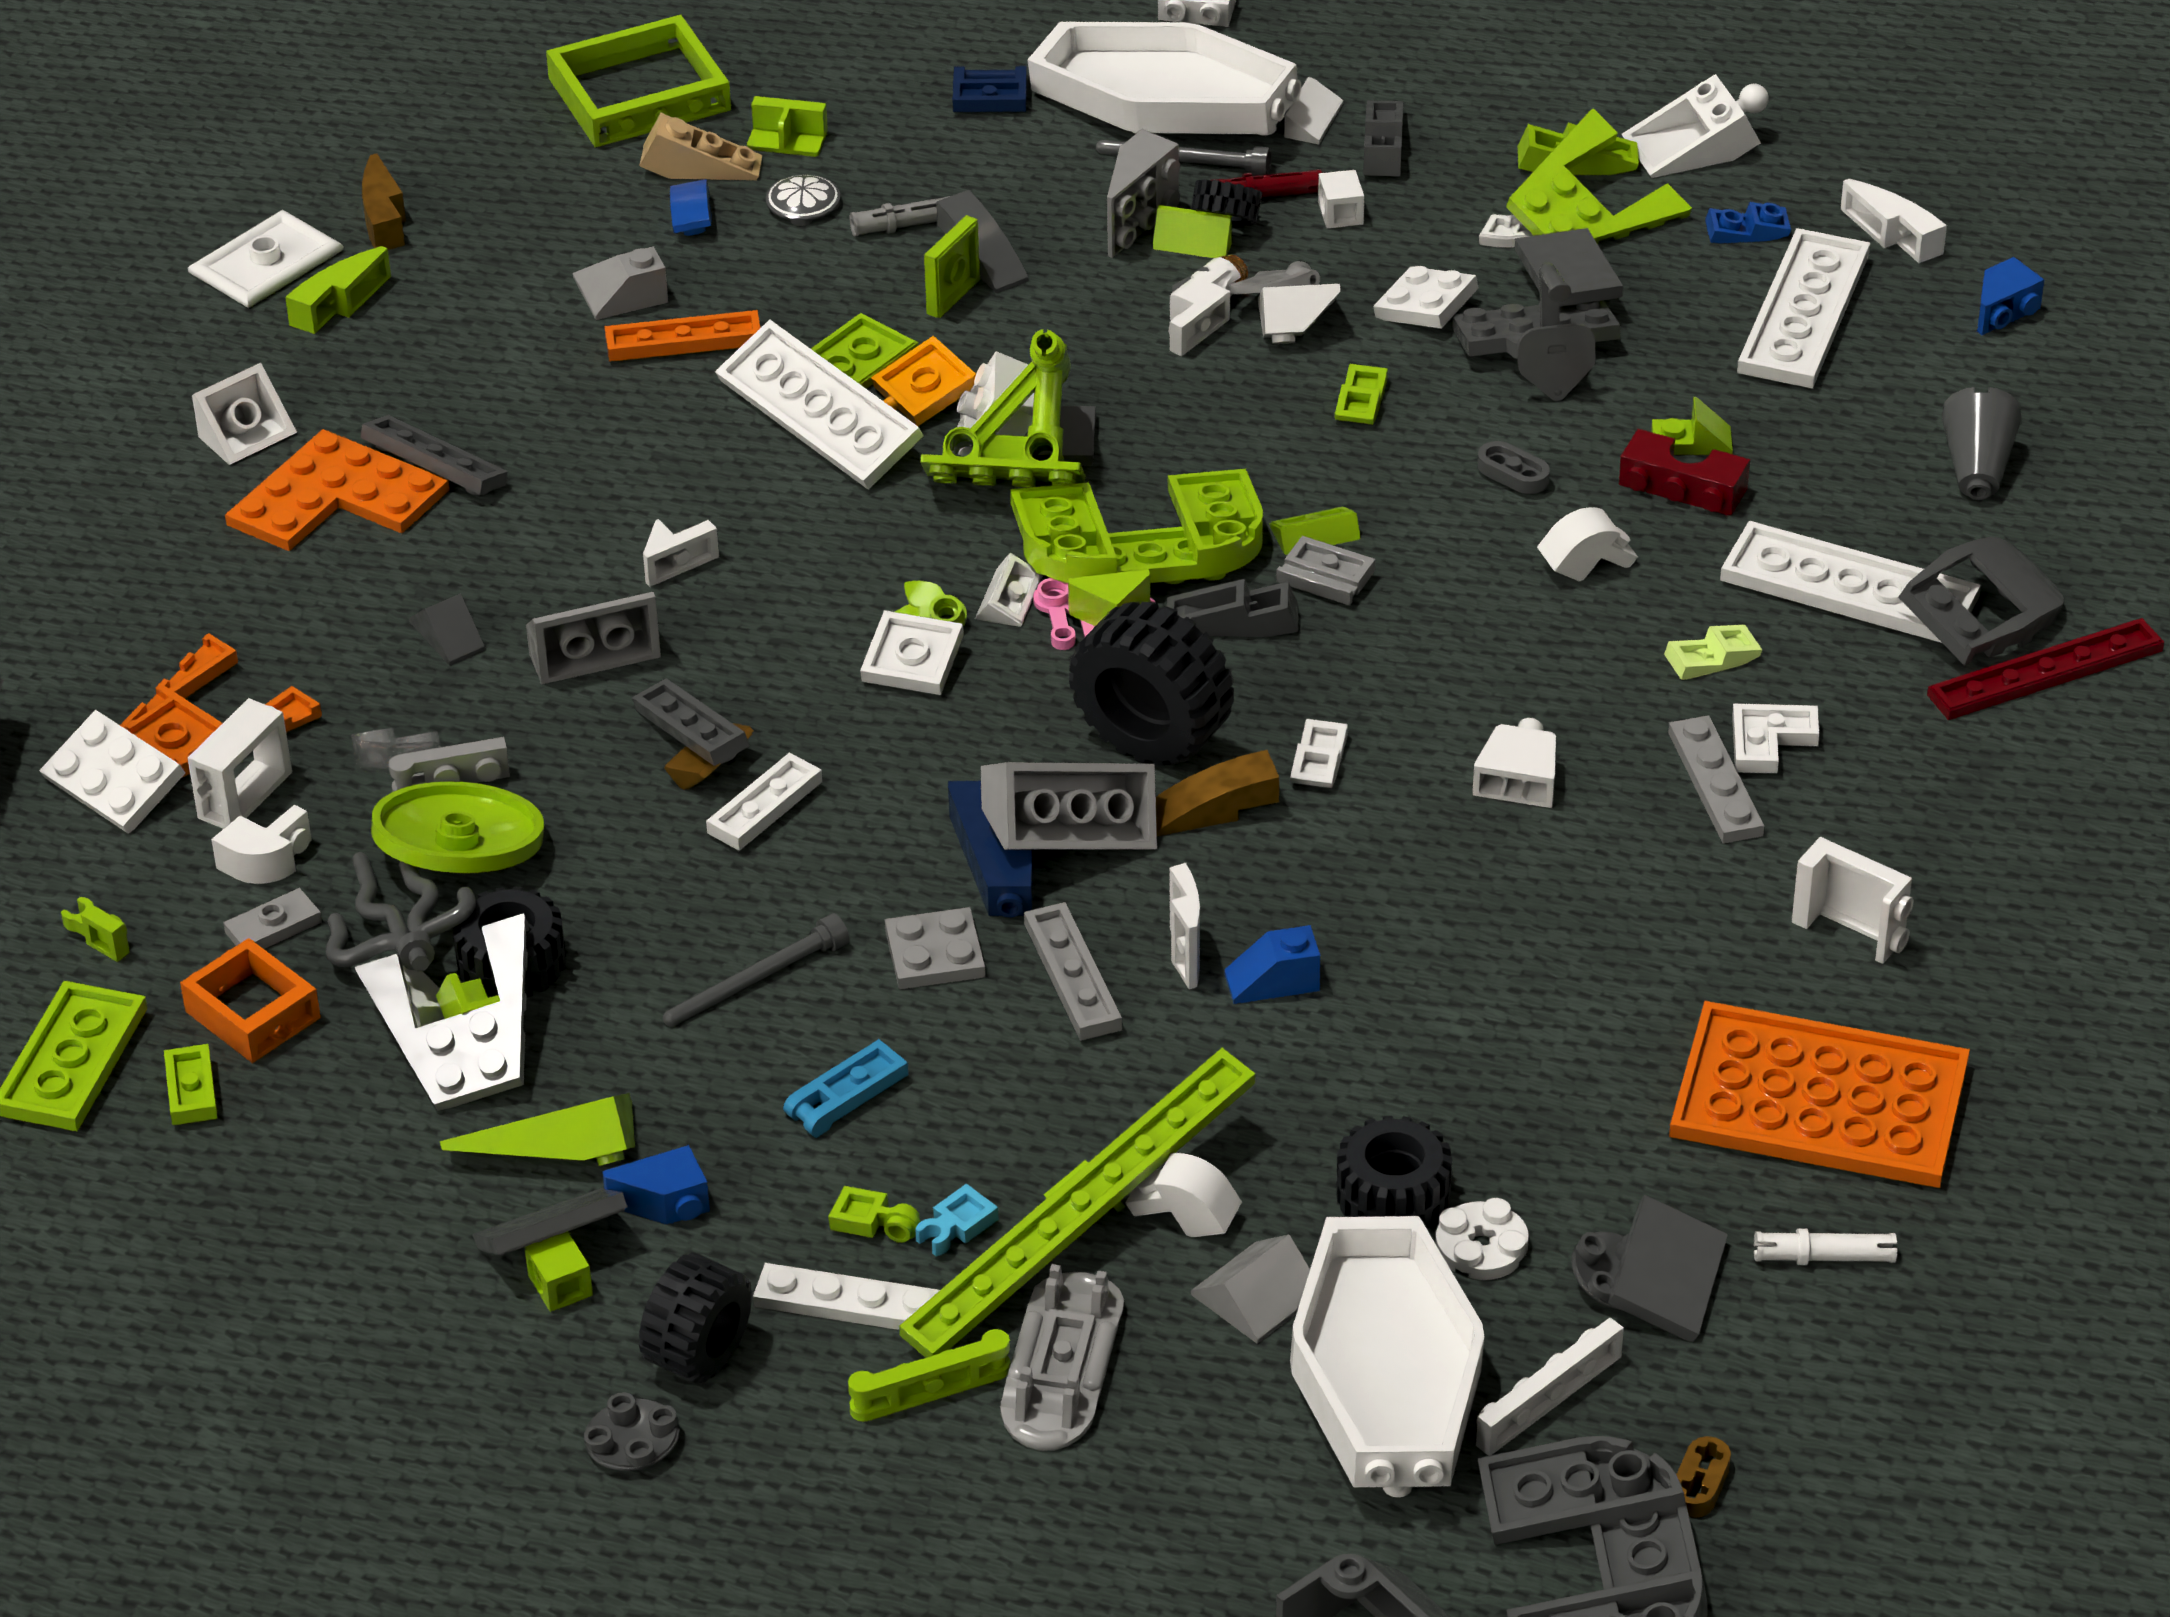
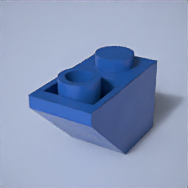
[1977,257,2044,335]

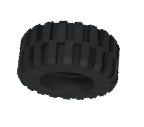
[1069,602,1234,766]

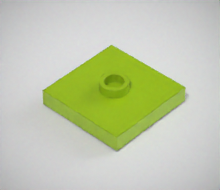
[924,215,980,318]

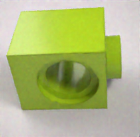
[524,1231,593,1312]

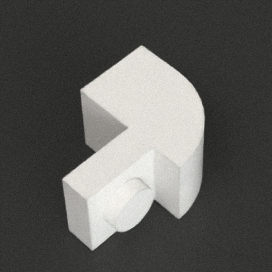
[1537,507,1638,581]
[211,805,312,884]
[1126,1153,1242,1238]

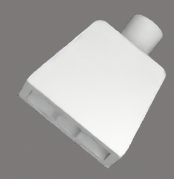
[1473,718,1556,808]

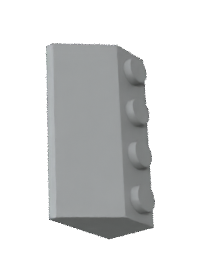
[981,762,1157,850]

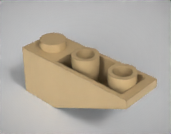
[640,113,762,180]

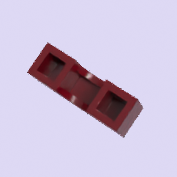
[1619,429,1750,516]

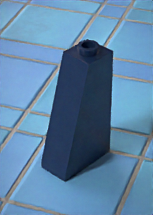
[948,781,1033,917]

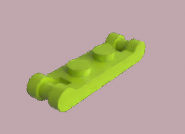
[848,1329,1011,1422]

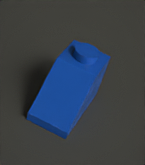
[1224,925,1320,1004]
[602,1145,710,1224]

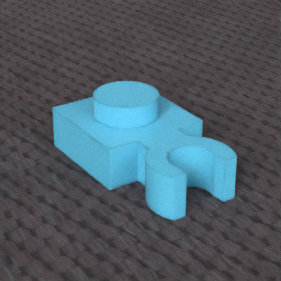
[915,1184,999,1256]

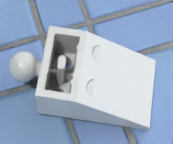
[1621,74,1769,178]

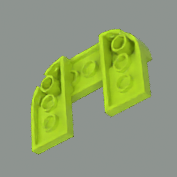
[1010,469,1263,584]

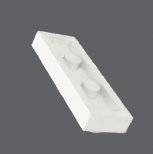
[706,752,822,851]

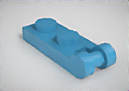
[783,1039,909,1138]

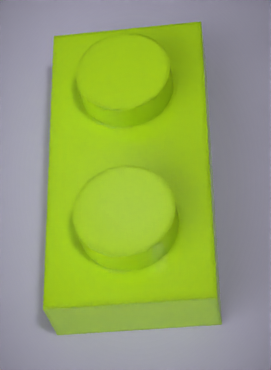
[164,1044,218,1125]

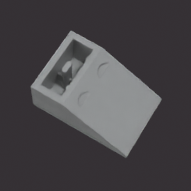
[1107,129,1180,258]

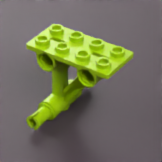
[920,329,1085,487]

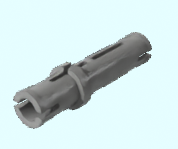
[849,196,950,236]

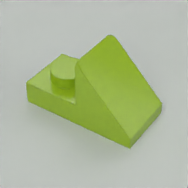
[1651,397,1733,455]

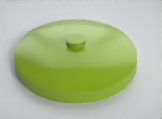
[371,781,544,873]

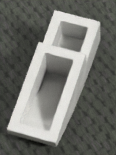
[1841,179,1947,263]

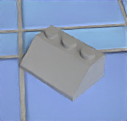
[526,592,661,685]

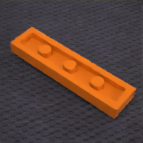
[605,310,761,362]

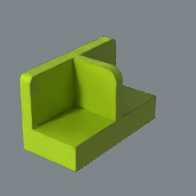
[747,96,828,157]

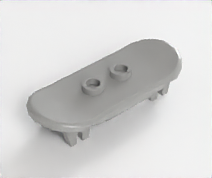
[1000,1264,1124,1451]

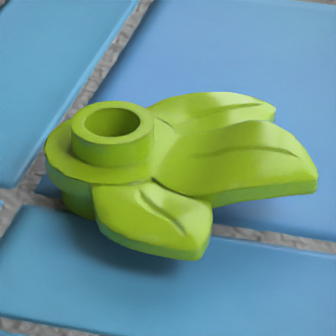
[895,581,967,626]

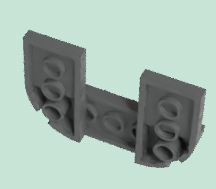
[1478,1436,1708,1617]

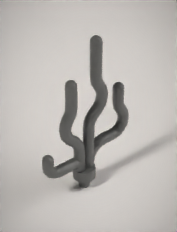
[325,852,476,971]

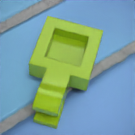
[61,897,130,962]

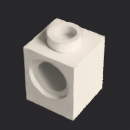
[1318,170,1364,228]

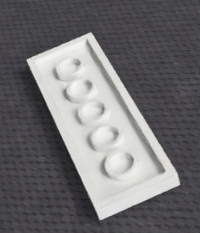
[1737,228,1870,389]
[715,320,923,490]
[1720,521,1981,643]

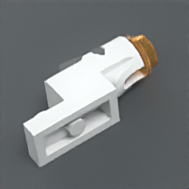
[1168,254,1248,357]

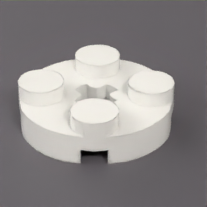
[1435,1198,1528,1280]

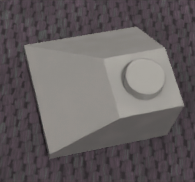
[573,246,668,320]

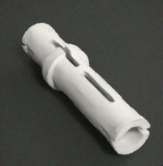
[1754,1229,1897,1265]

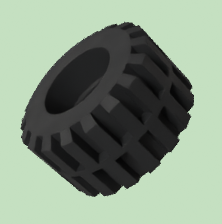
[452,887,566,998]
[1336,1116,1452,1229]
[639,1252,752,1383]

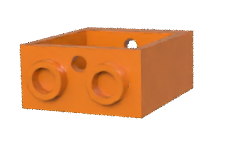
[180,938,321,1063]

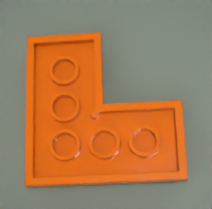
[225,429,450,551]

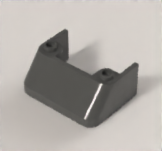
[1276,1554,1451,1617]

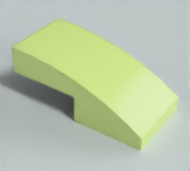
[1664,625,1762,680]

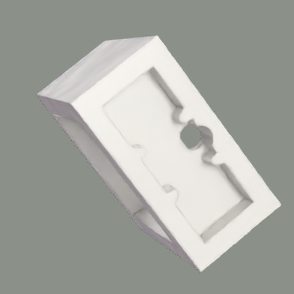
[188,698,292,829]

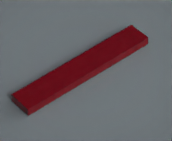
[1927,618,2164,720]

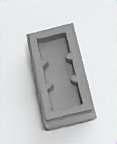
[223,888,322,949]

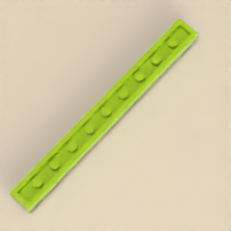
[899,1047,1255,1358]

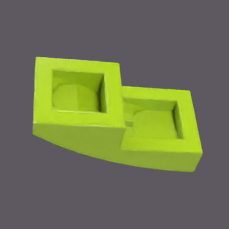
[1335,364,1388,425]

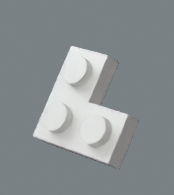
[1732,704,1819,773]

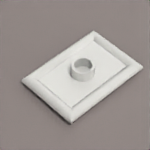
[188,210,344,308]

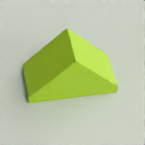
[1068,569,1150,626]

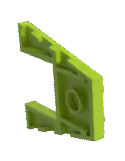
[1506,108,1692,244]

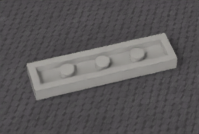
[1668,715,1764,843]
[1024,902,1122,1041]

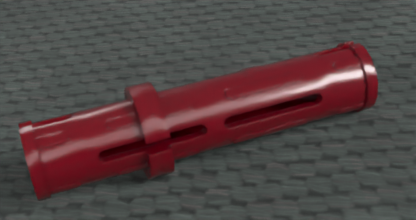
[1210,169,1322,198]

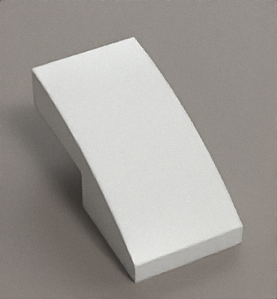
[1290,719,1348,788]

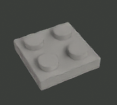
[884,907,985,989]

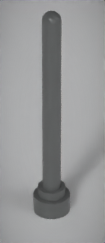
[1095,140,1272,176]
[663,913,850,1027]

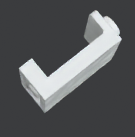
[1792,837,1914,964]

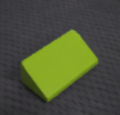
[1153,205,1232,259]
[1269,506,1360,555]

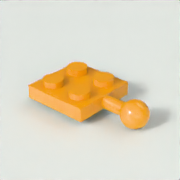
[871,336,976,426]

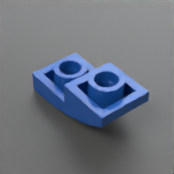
[670,179,712,236]
[1705,202,1791,243]

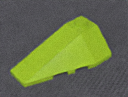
[439,1093,635,1166]

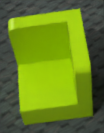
[436,973,500,1019]

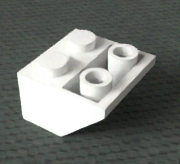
[957,351,1034,456]

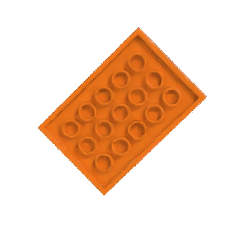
[1669,1001,1970,1188]

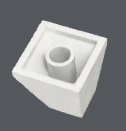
[1258,284,1340,344]

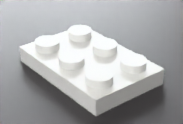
[39,710,185,834]

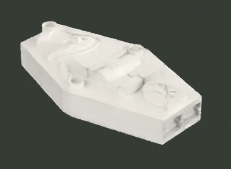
[1028,22,1301,136]
[1290,1216,1484,1497]

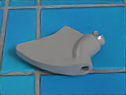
[1230,261,1320,294]

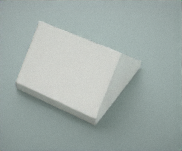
[192,363,297,465]

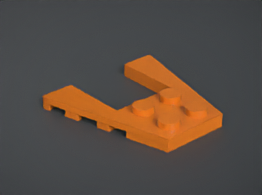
[120,633,322,777]

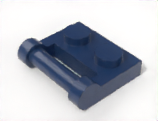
[952,66,1027,112]

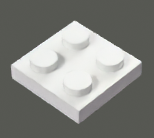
[1373,266,1478,329]
[860,610,964,695]

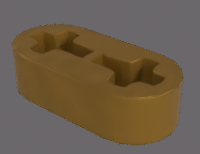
[1676,1436,1731,1518]

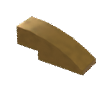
[362,153,406,250]
[1156,750,1279,836]

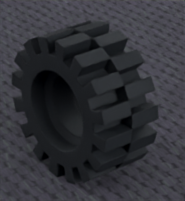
[1191,180,1262,225]

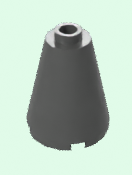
[1942,387,2022,500]

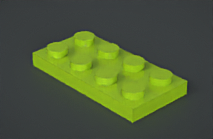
[0,981,148,1132]

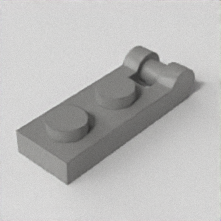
[389,737,510,792]

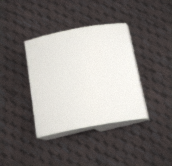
[1170,863,1200,989]

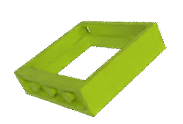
[546,15,731,148]

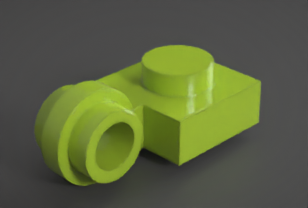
[828,1186,920,1243]

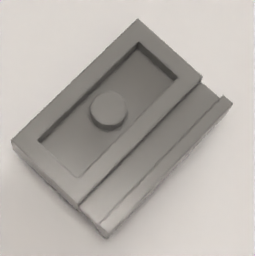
[1276,536,1375,606]

